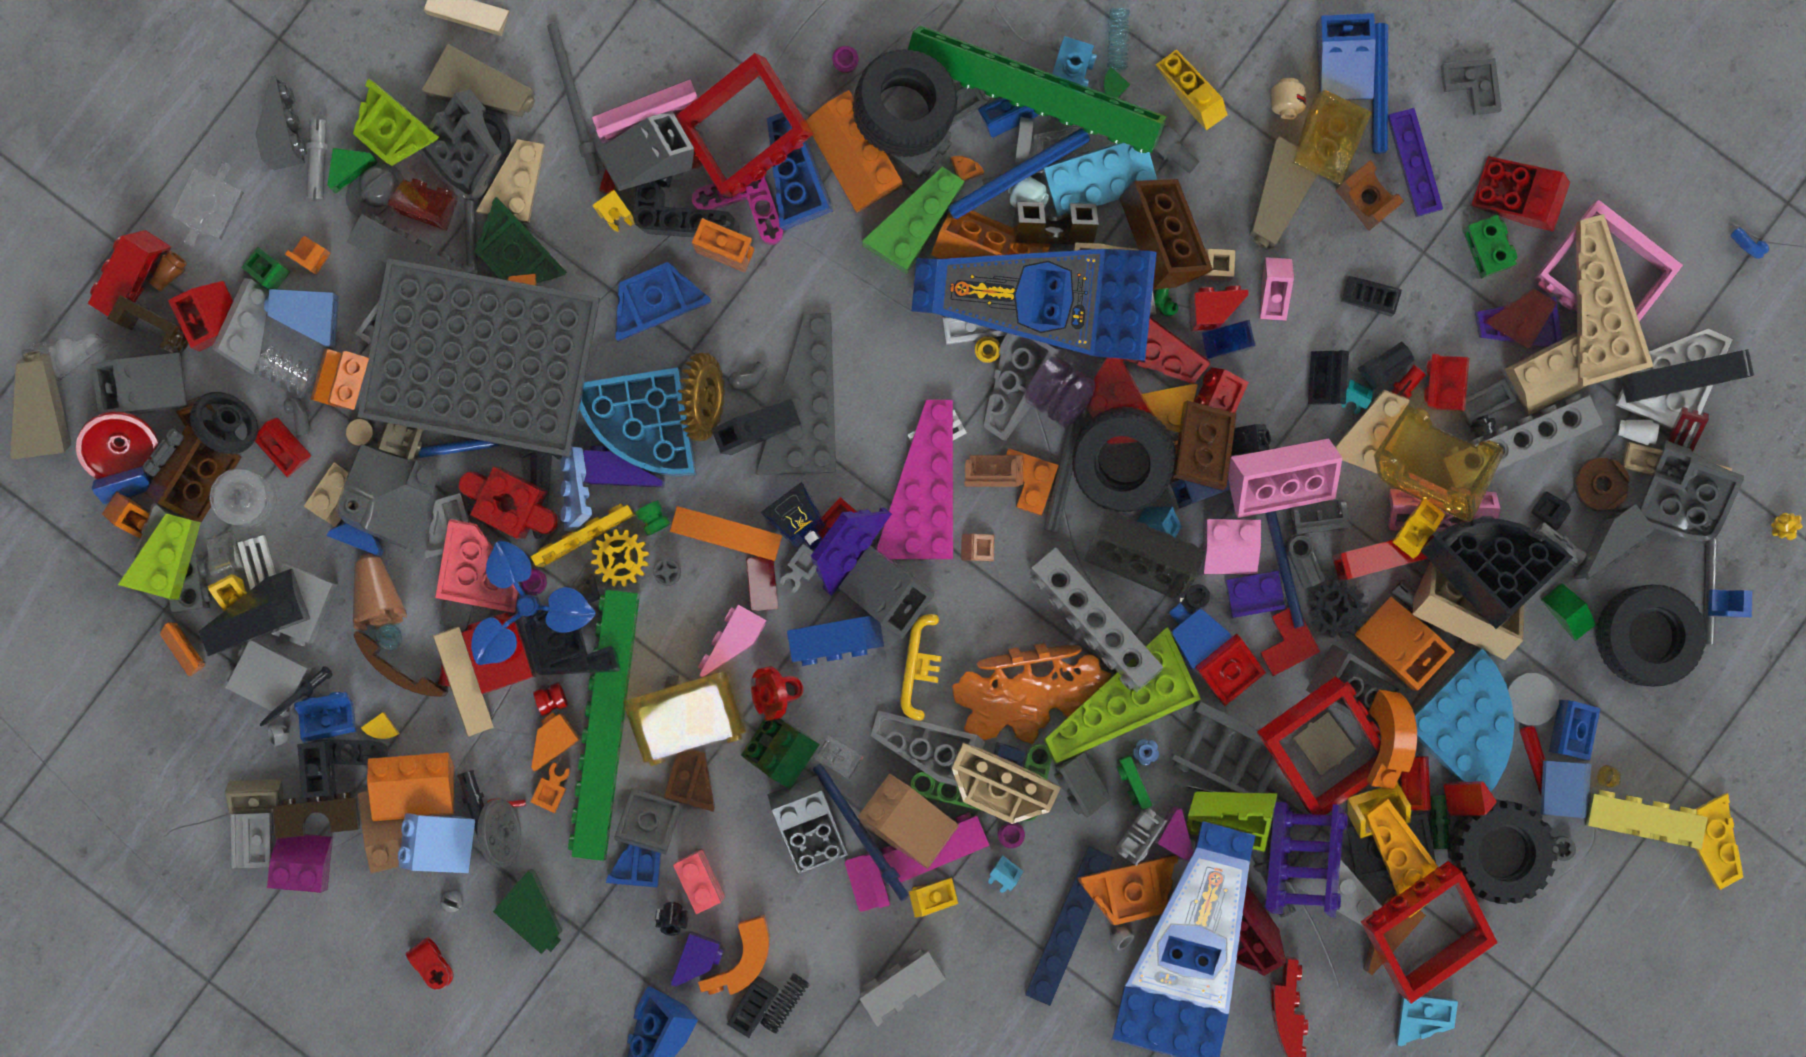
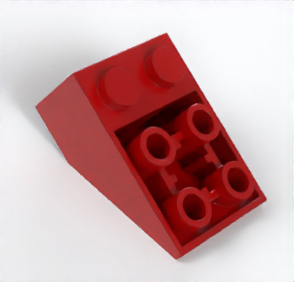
[1471,156,1570,232]

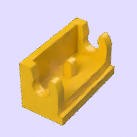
[592,190,635,232]

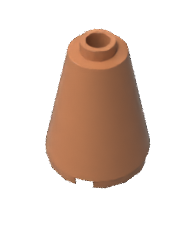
[353,554,407,631]

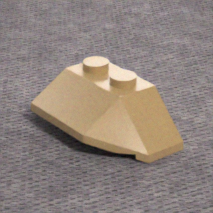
[951,743,1061,824]

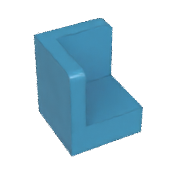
[1135,506,1182,545]

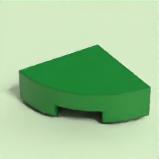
[1104,67,1130,98]

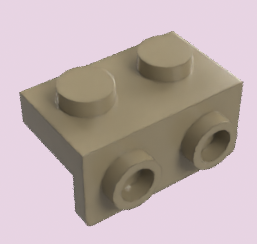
[376,422,425,460]

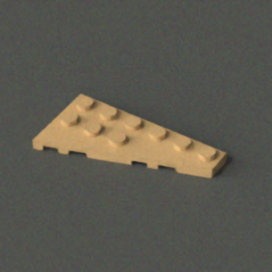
[1576,214,1653,388]

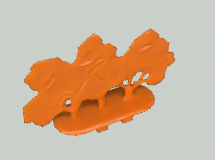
[952,643,1111,744]

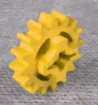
[591,529,650,587]

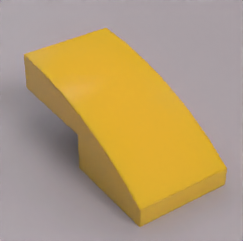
[1393,498,1445,559]

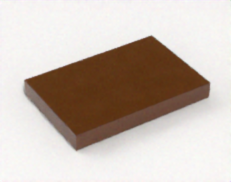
[1173,400,1236,490]

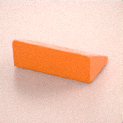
[160,622,205,676]

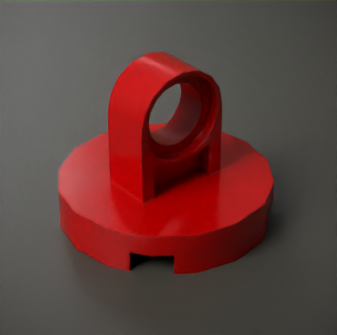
[751,666,803,721]

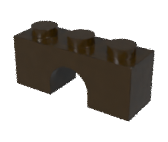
[1013,202,1099,244]
[273,792,360,839]

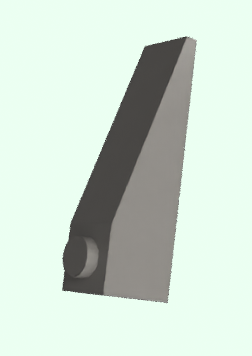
[983,333,1068,441]

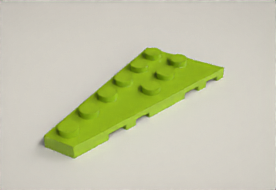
[1044,627,1201,764]

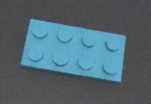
[1043,143,1157,216]

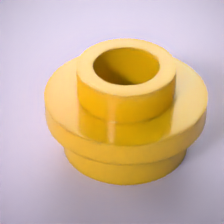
[974,336,1000,363]

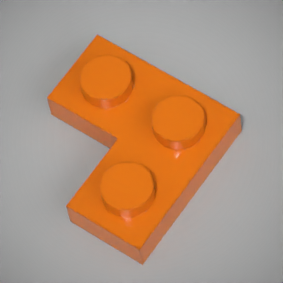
[1006,448,1059,516]

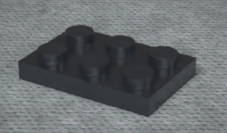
[1346,813,1436,880]

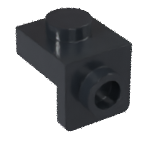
[1231,424,1271,456]

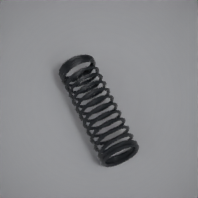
[760,973,810,1034]

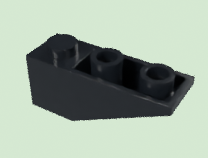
[711,399,801,455]

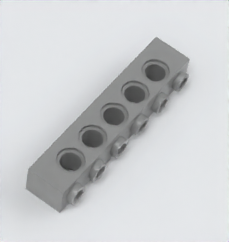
[1438,394,1603,490]
[1030,547,1163,693]

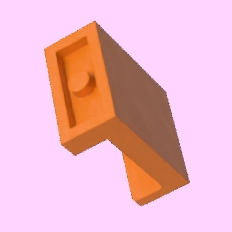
[692,218,755,273]
[310,349,369,410]

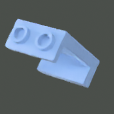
[398,813,475,873]

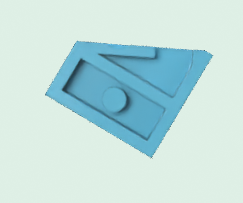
[1396,995,1458,1046]

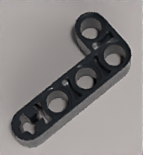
[633,181,740,238]

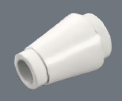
[1618,420,1659,446]

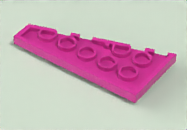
[876,400,953,559]

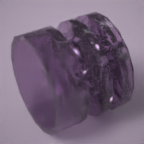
[1025,356,1095,428]

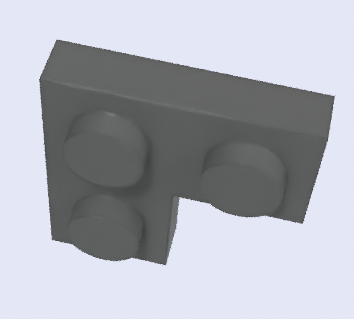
[1441,58,1502,115]

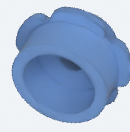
[1133,739,1159,765]

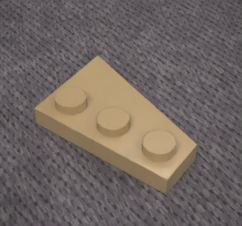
[476,139,545,223]
[1335,390,1410,474]

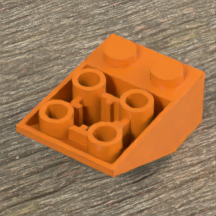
[1354,596,1455,691]

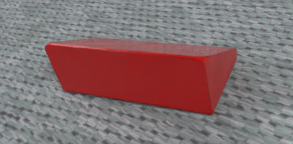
[255,418,311,478]
[1444,781,1497,816]

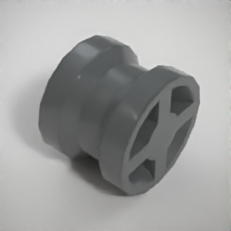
[653,559,681,586]

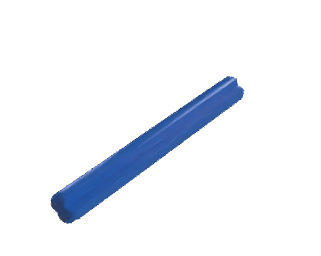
[1372,23,1388,154]

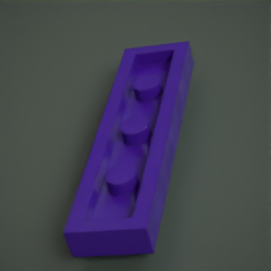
[1388,108,1443,217]

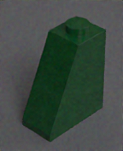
[493,869,562,954]

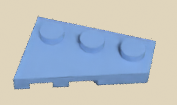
[560,447,592,532]

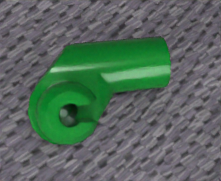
[1154,288,1179,316]

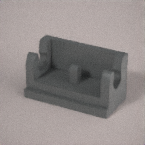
[1290,500,1350,535]

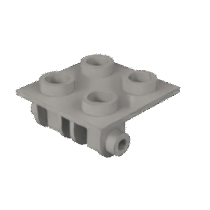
[1114,808,1167,866]

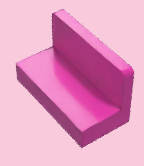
[845,853,890,912]

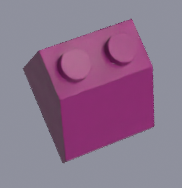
[267,834,333,893]

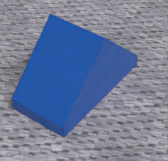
[327,523,383,556]

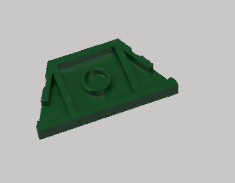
[475,197,567,283]

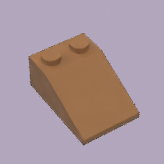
[858,774,959,869]
[358,791,404,874]

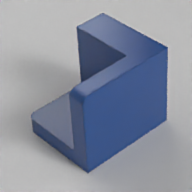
[1708,589,1752,618]

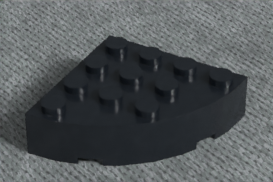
[1421,518,1573,629]

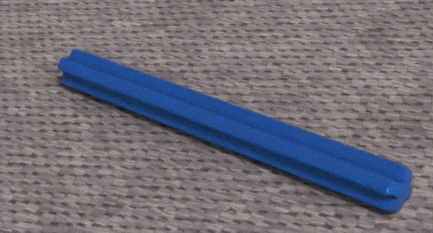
[948,128,1090,219]

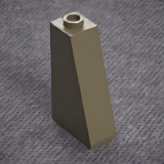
[422,44,535,117]
[1250,136,1324,249]
[10,351,71,459]

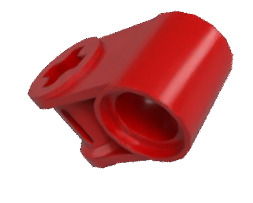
[405,937,454,990]

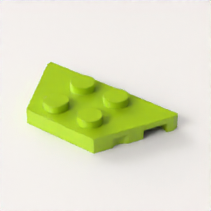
[353,79,439,166]

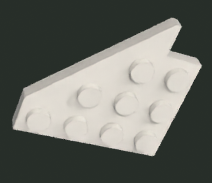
[1615,329,1733,437]

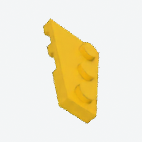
[1695,793,1743,890]

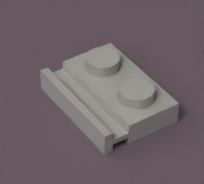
[230,813,273,868]

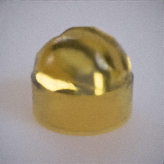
[1597,765,1621,788]

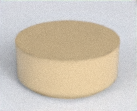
[346,419,374,446]

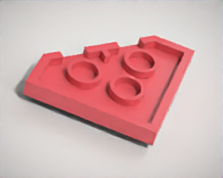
[435,519,520,613]

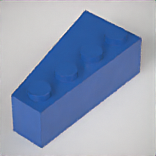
[767,112,833,231]

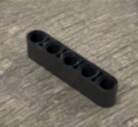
[1620,349,1754,403]

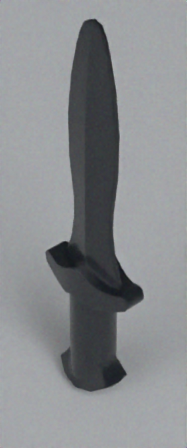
[260,666,333,727]

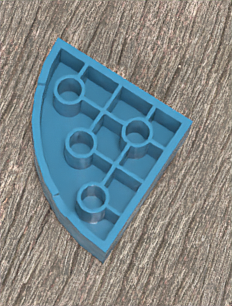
[580,367,697,477]
[1413,648,1514,792]

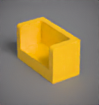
[1348,782,1411,838]

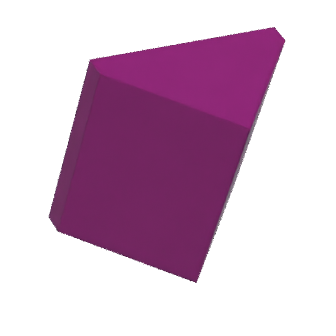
[1154,806,1193,862]

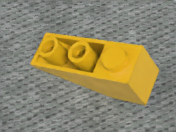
[1155,49,1227,131]

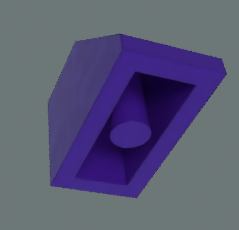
[671,931,724,987]

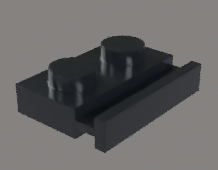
[1308,350,1349,405]

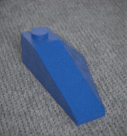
[627,986,698,1057]

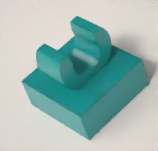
[1341,379,1374,415]

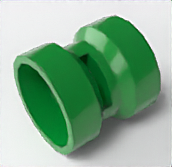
[635,500,671,536]

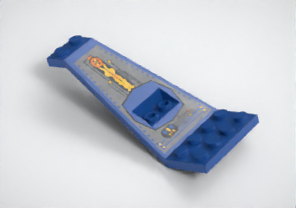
[911,249,1157,361]
[1111,821,1256,1057]

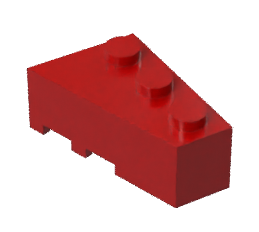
[87,230,172,316]

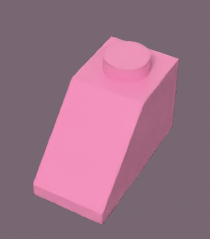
[1260,257,1294,321]

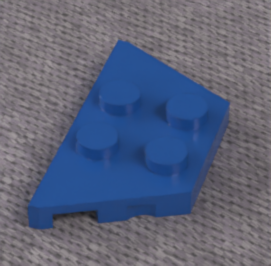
[615,262,712,342]

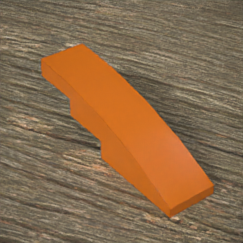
[669,506,782,561]

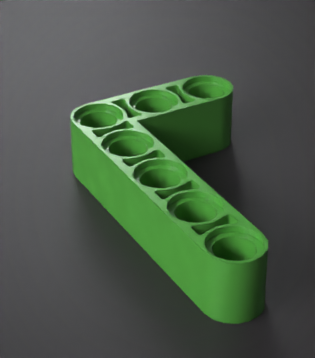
[911,744,1052,821]

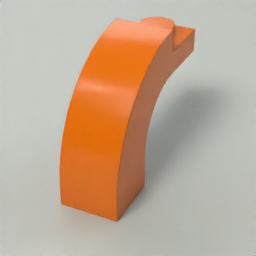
[1367,689,1417,789]
[698,915,770,995]

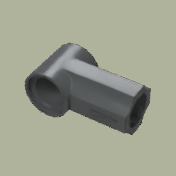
[1284,536,1325,589]

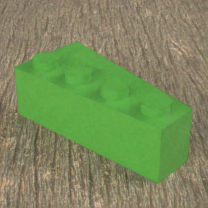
[862,167,964,274]

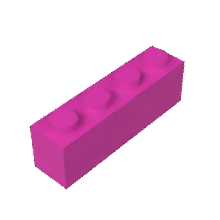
[881,812,990,887]

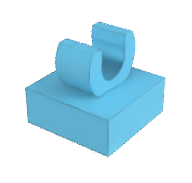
[988,855,1024,893]

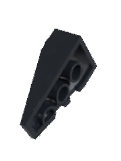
[199,569,310,656]

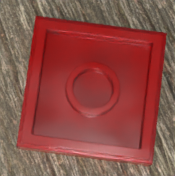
[1195,633,1266,706]

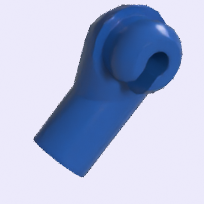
[1730,227,1769,259]

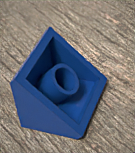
[1549,700,1601,760]

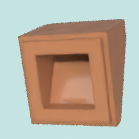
[961,534,994,561]

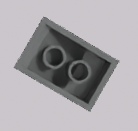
[1306,644,1406,731]

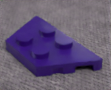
[811,507,892,596]

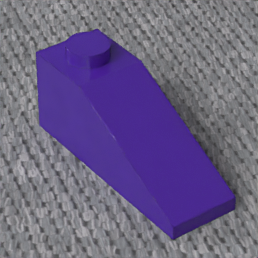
[583,446,665,488]

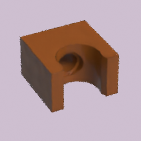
[1336,160,1404,231]

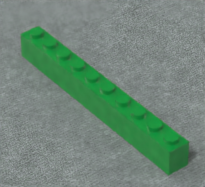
[908,25,1167,153]
[568,590,640,861]

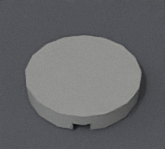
[1507,673,1559,726]

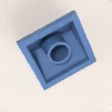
[1540,760,1591,818]

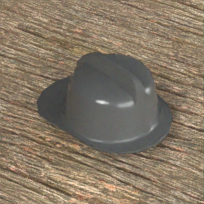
[346,163,405,218]

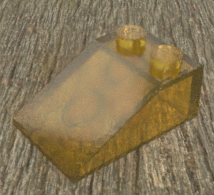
[1293,90,1372,185]

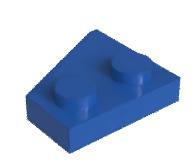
[606,844,661,887]

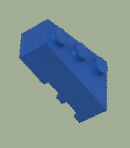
[787,616,884,666]

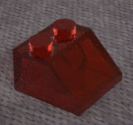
[387,178,458,231]

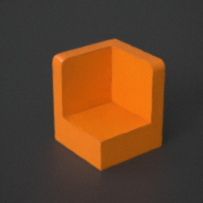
[285,236,331,275]

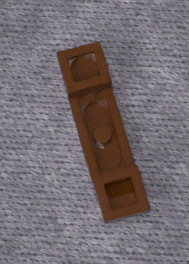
[353,631,448,697]

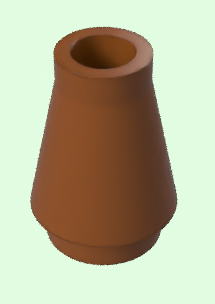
[149,251,187,291]

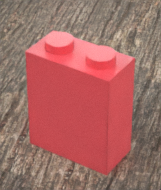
[673,849,725,914]

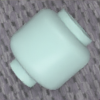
[1008,176,1049,208]

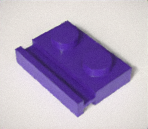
[1225,571,1286,618]

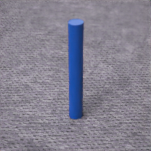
[419,439,499,458]

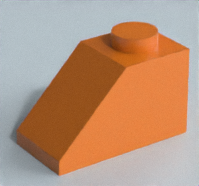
[102,491,151,539]
[531,712,581,771]

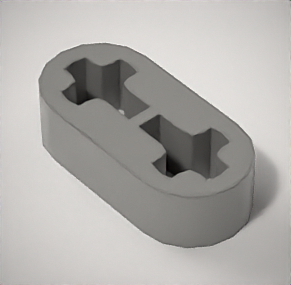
[1014,117,1034,167]

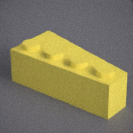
[1585,790,1708,849]

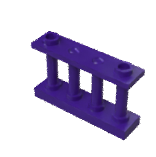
[1265,802,1348,917]

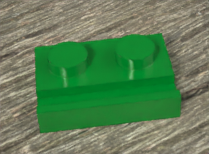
[1116,755,1153,810]

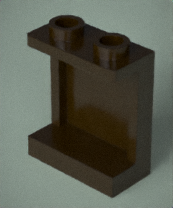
[107,295,189,353]

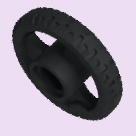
[190,392,258,454]

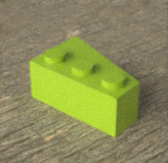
[118,514,201,600]
[1187,792,1277,852]

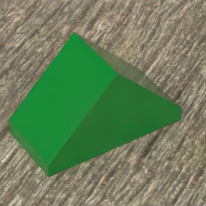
[327,148,378,193]
[242,247,290,290]
[1541,583,1596,641]

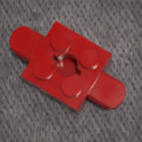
[459,467,559,539]

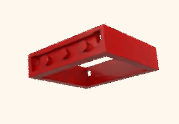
[676,53,813,198]
[1257,676,1381,815]
[1361,861,1498,1004]

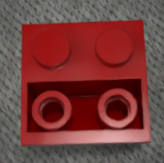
[168,281,234,352]
[1189,286,1249,331]

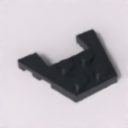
[524,575,621,675]

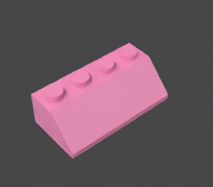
[1228,439,1342,518]

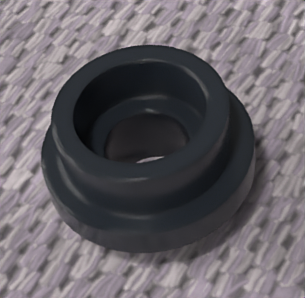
[1469,415,1496,437]

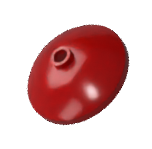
[76,412,159,479]

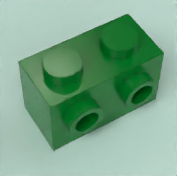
[1463,215,1517,279]

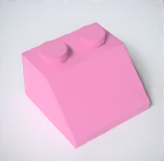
[1203,519,1261,575]

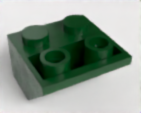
[741,718,820,789]

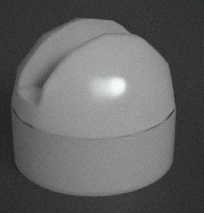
[267,724,289,747]
[440,891,463,913]
[1110,926,1134,950]

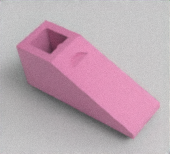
[698,605,767,677]

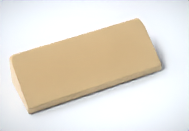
[424,0,509,36]

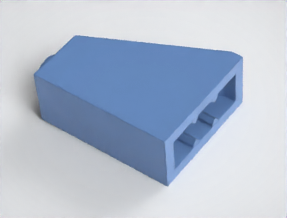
[264,289,339,349]

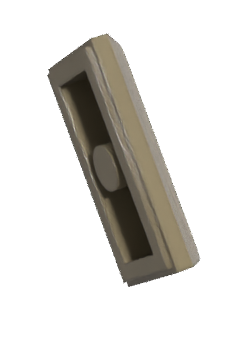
[225,779,283,814]

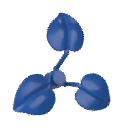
[471,541,596,665]

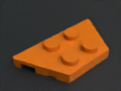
[1078,854,1178,925]

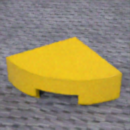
[361,712,400,739]

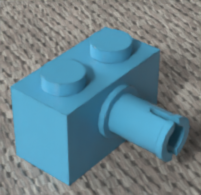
[1052,36,1097,87]

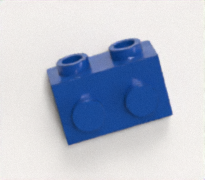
[294,692,356,742]

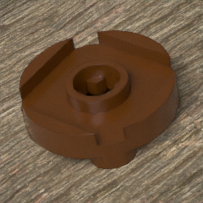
[1573,458,1630,511]

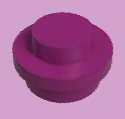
[832,46,859,73]
[520,569,547,595]
[998,822,1025,848]

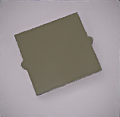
[1293,712,1356,775]

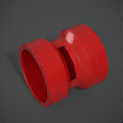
[533,682,568,716]

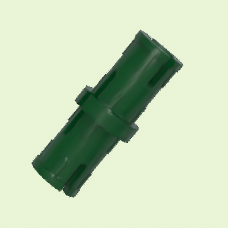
[1429,795,1451,850]

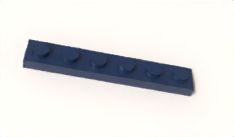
[1025,846,1114,1006]

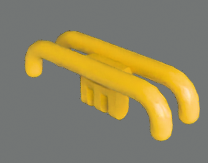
[900,614,942,721]

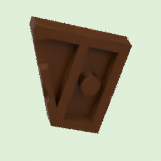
[664,746,715,812]

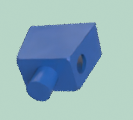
[1168,602,1233,669]

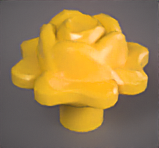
[1771,513,1803,540]

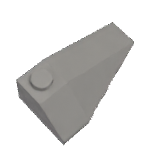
[871,711,985,786]

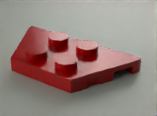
[1081,358,1155,444]

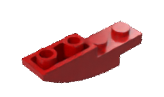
[1271,956,1309,1057]

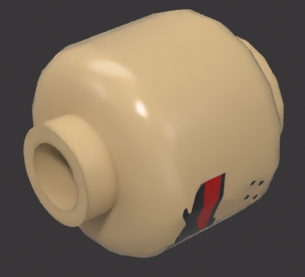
[1271,78,1306,119]

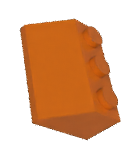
[367,752,455,821]

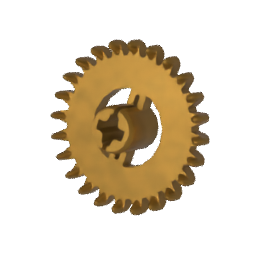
[677,353,725,441]

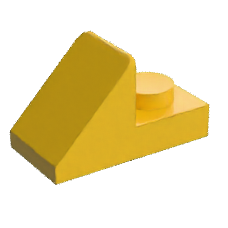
[208,574,246,611]
[908,878,958,918]

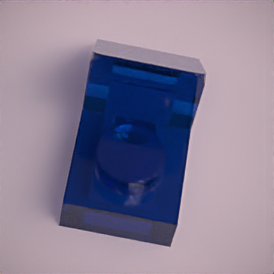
[1202,320,1256,359]

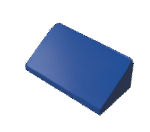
[978,98,1038,138]
[92,466,152,504]

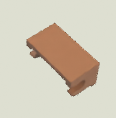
[964,455,1023,487]

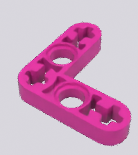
[692,177,783,245]

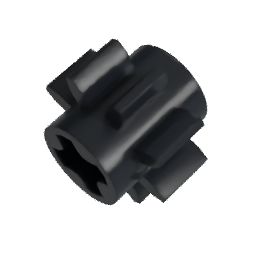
[655,902,688,936]

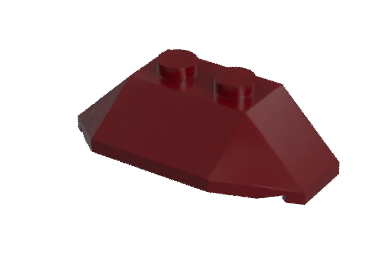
[1236,885,1286,976]

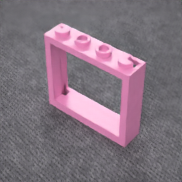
[1534,200,1683,321]

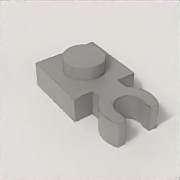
[780,544,816,593]

